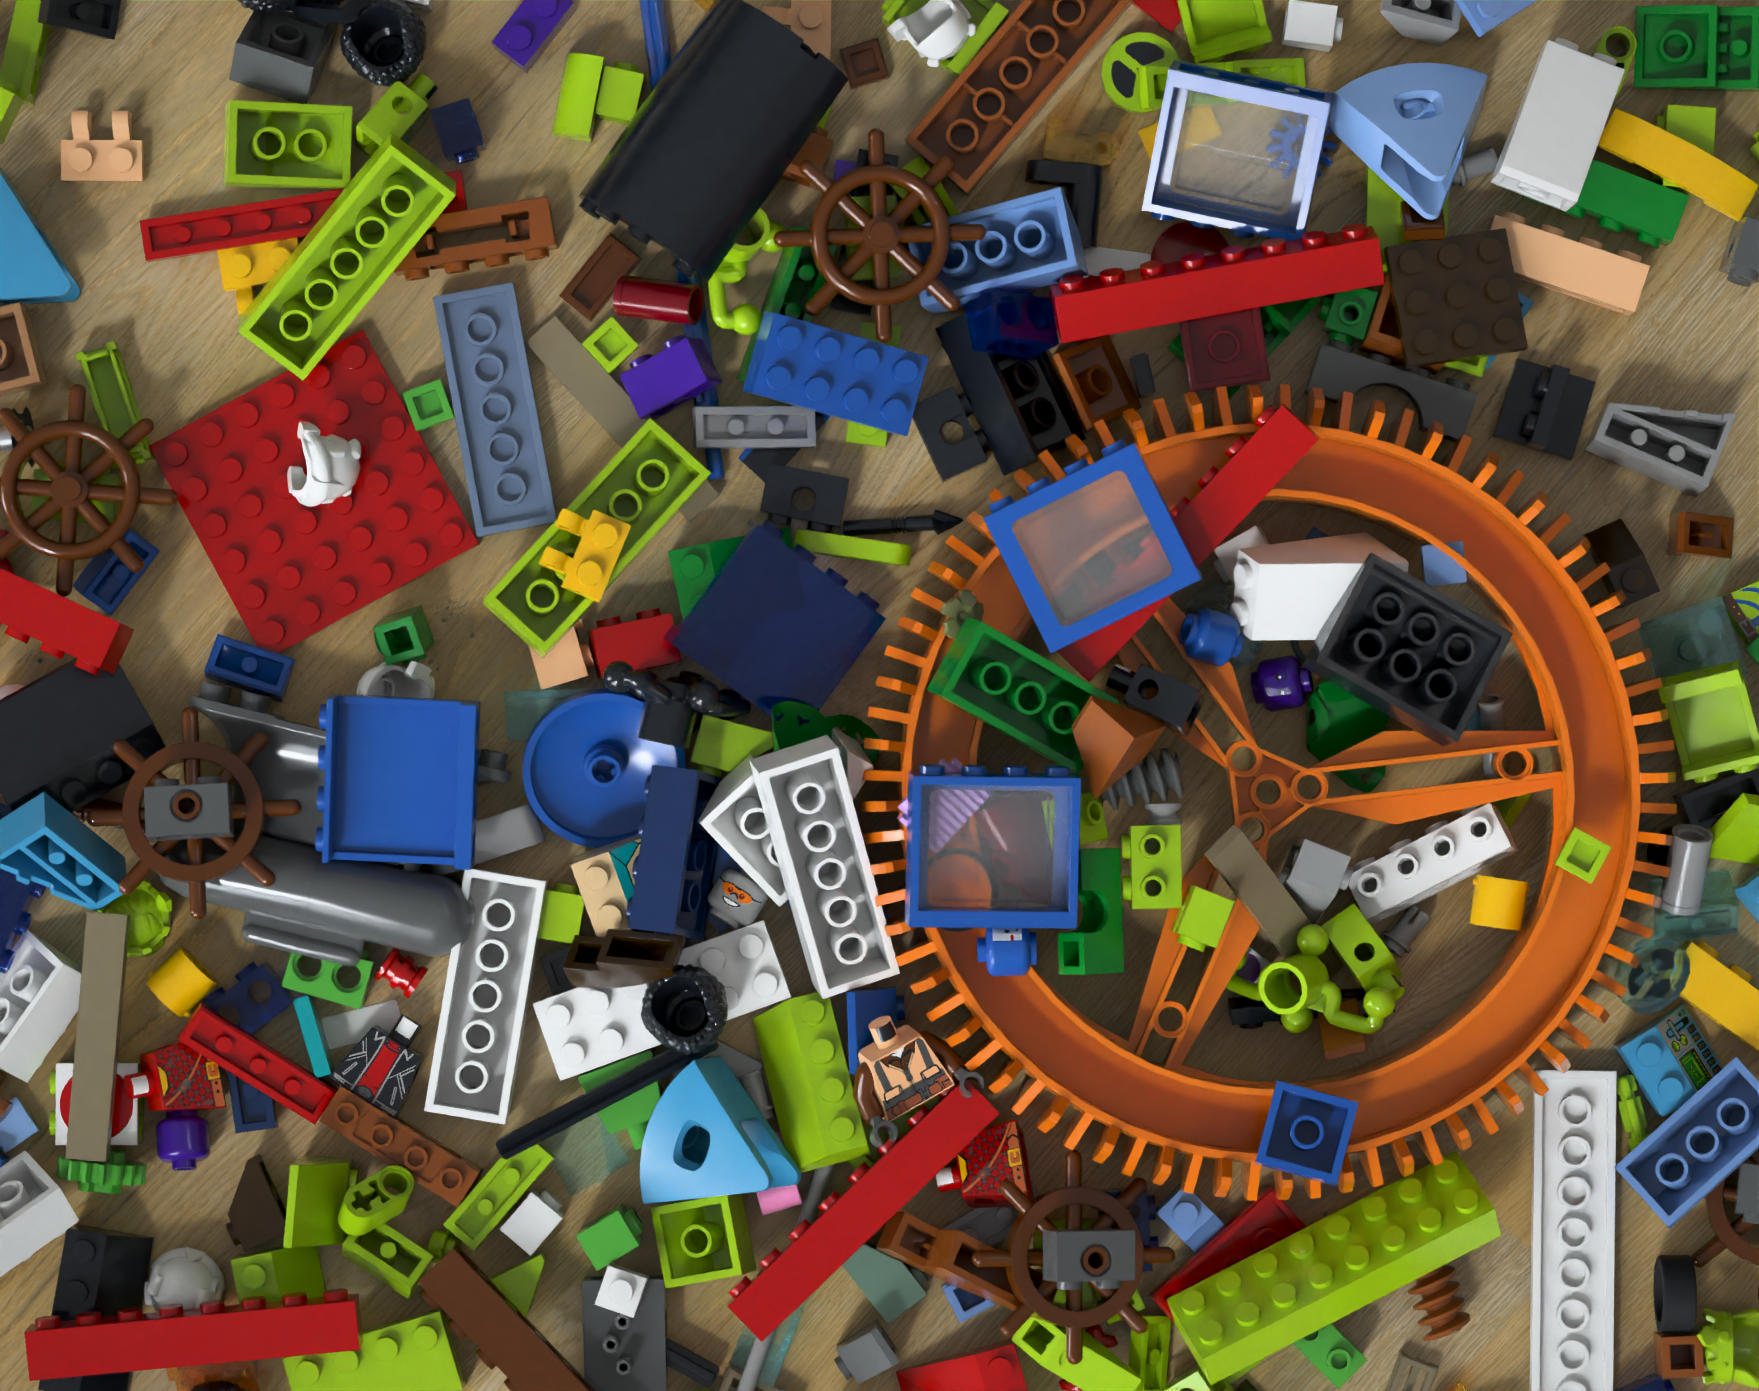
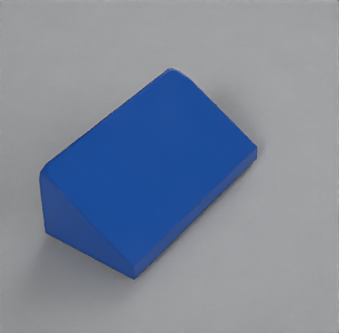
[73,529,160,615]
[204,634,295,703]

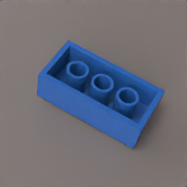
[742,312,929,436]

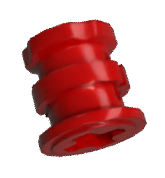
[374,948,428,998]

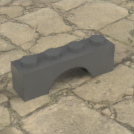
[1304,340,1477,442]

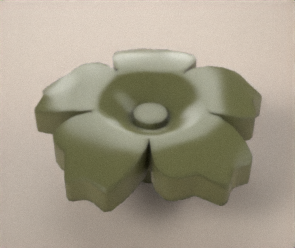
[940,589,984,639]

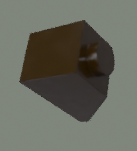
[1583,518,1660,609]
[226,1154,286,1251]

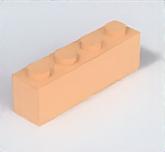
[1487,211,1650,316]

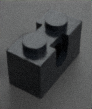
[912,386,991,483]
[760,463,850,534]
[1672,768,1759,829]

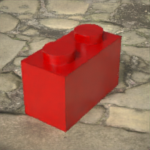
[588,608,682,679]

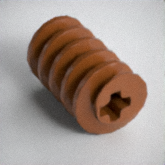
[1408,1265,1470,1341]

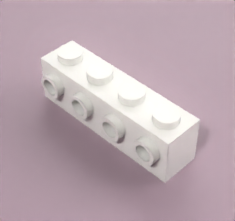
[1348,803,1519,925]

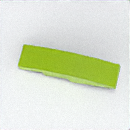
[1138,57,1306,109]

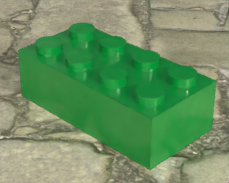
[927,617,1119,774]

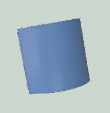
[941,1282,996,1323]

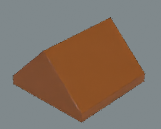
[1051,335,1142,434]

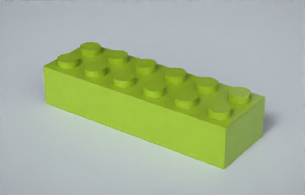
[238,132,456,380]
[483,418,711,659]

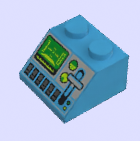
[1613,1003,1723,1117]

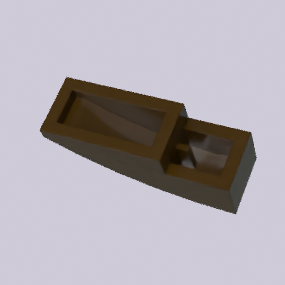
[563,929,686,988]

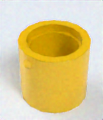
[1469,875,1530,931]
[145,946,218,1018]

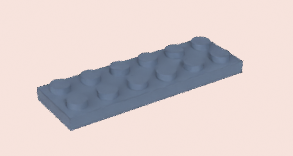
[433,282,557,537]

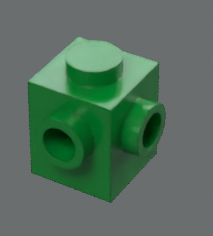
[1317,288,1378,346]
[373,605,435,666]

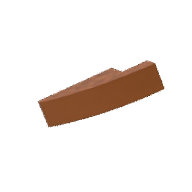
[876,1211,1058,1321]

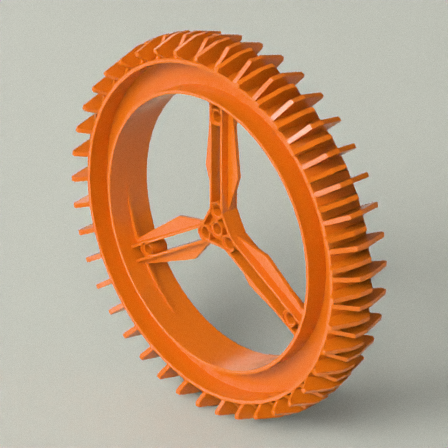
[861,384,1677,1201]

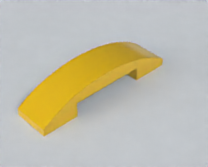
[1598,108,1759,222]

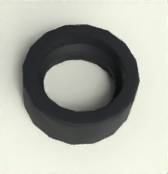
[1653,1255,1697,1333]

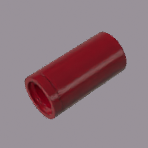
[613,275,704,325]

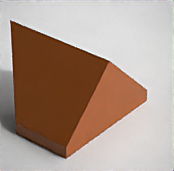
[1071,695,1165,800]

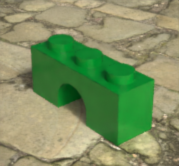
[1058,848,1125,975]

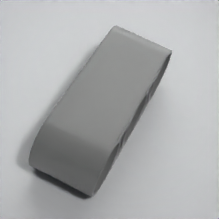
[429,804,546,875]

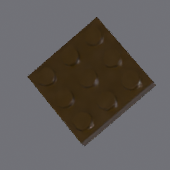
[1384,228,1528,369]

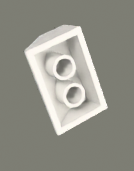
[698,755,788,907]
[0,929,82,1083]

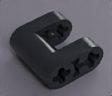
[1025,160,1104,249]

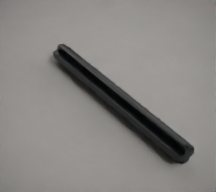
[495,1041,719,1159]

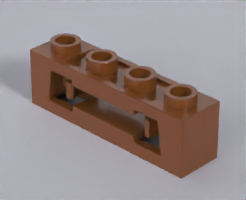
[394,197,558,281]
[319,1085,483,1208]

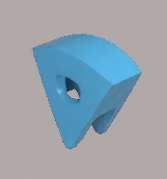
[0,168,81,306]
[640,1056,801,1204]

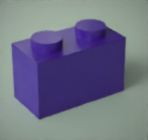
[492,0,576,73]
[619,335,722,420]

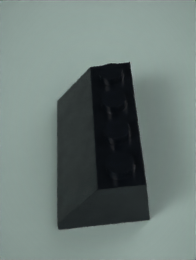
[935,293,1086,476]
[38,1224,154,1391]

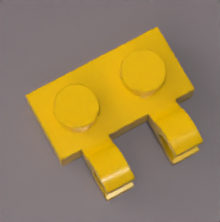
[217,238,300,315]
[539,508,631,603]

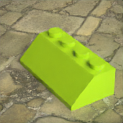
[752,992,871,1173]

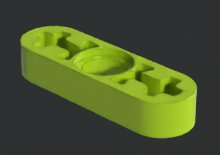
[793,529,913,567]

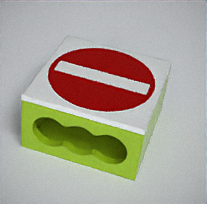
[49,1061,144,1145]

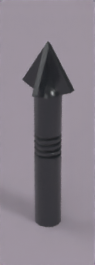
[843,509,964,536]

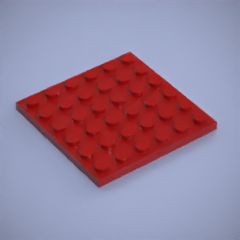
[149,330,480,654]

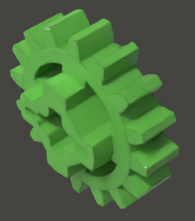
[56,1149,147,1194]

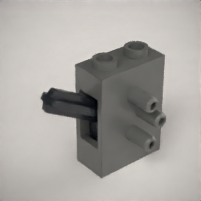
[583,1275,719,1391]

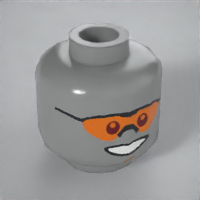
[707,868,768,929]

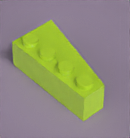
[282,1307,467,1391]

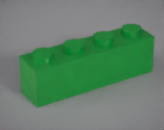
[1522,159,1689,249]
[736,227,838,383]

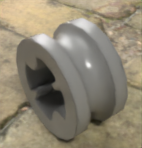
[1144,803,1182,825]

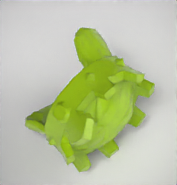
[97,881,172,957]
[1697,1307,1759,1389]

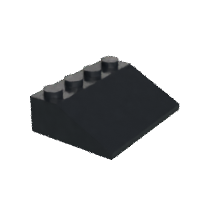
[1302,553,1513,746]
[0,658,166,813]

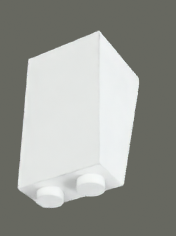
[1490,38,1625,212]
[1230,532,1409,641]

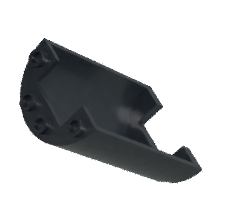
[579,0,849,281]

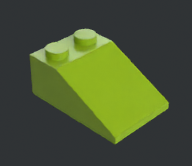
[223,100,352,188]
[283,1155,359,1248]

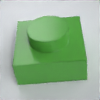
[402,379,455,432]

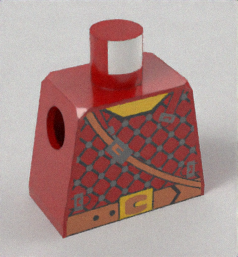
[124,1039,226,1111]
[936,1120,1034,1208]

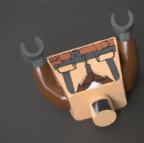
[853,1016,984,1148]

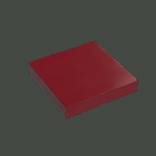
[1179,307,1271,392]

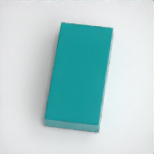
[293,995,335,1078]

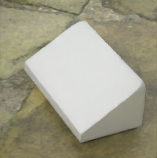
[831,728,874,799]

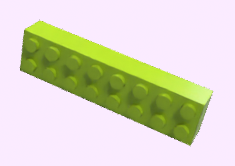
[1167,1151,1501,1385]

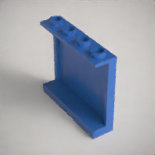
[315,694,481,870]

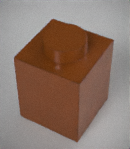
[1654,1330,1704,1378]

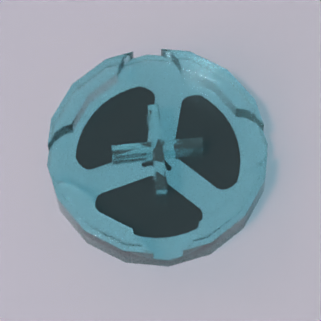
[1614,935,1690,1014]

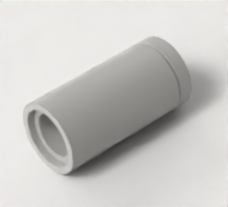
[1660,824,1713,916]

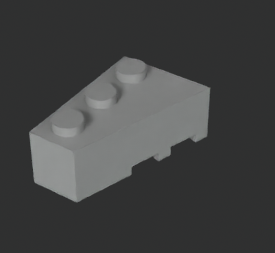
[1584,402,1737,498]
[1278,837,1354,924]

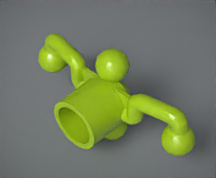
[708,207,786,335]
[1226,924,1396,1034]

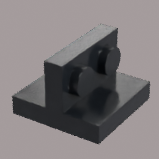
[1492,358,1596,460]

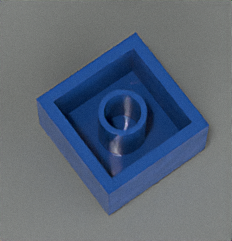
[1255,1080,1359,1186]

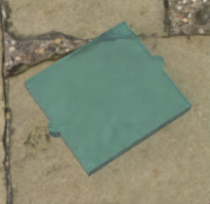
[540,1113,630,1196]

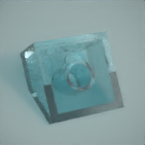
[1639,596,1749,678]

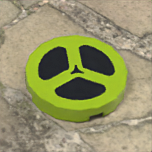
[1101,32,1180,114]

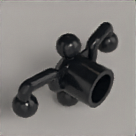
[603,661,751,749]

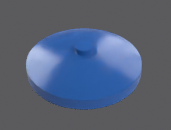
[522,688,686,848]

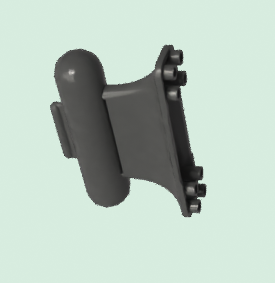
[158,681,512,967]

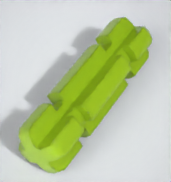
[1616,1074,1651,1152]

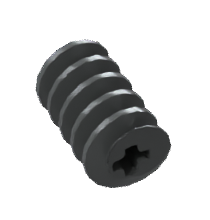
[1100,748,1184,811]

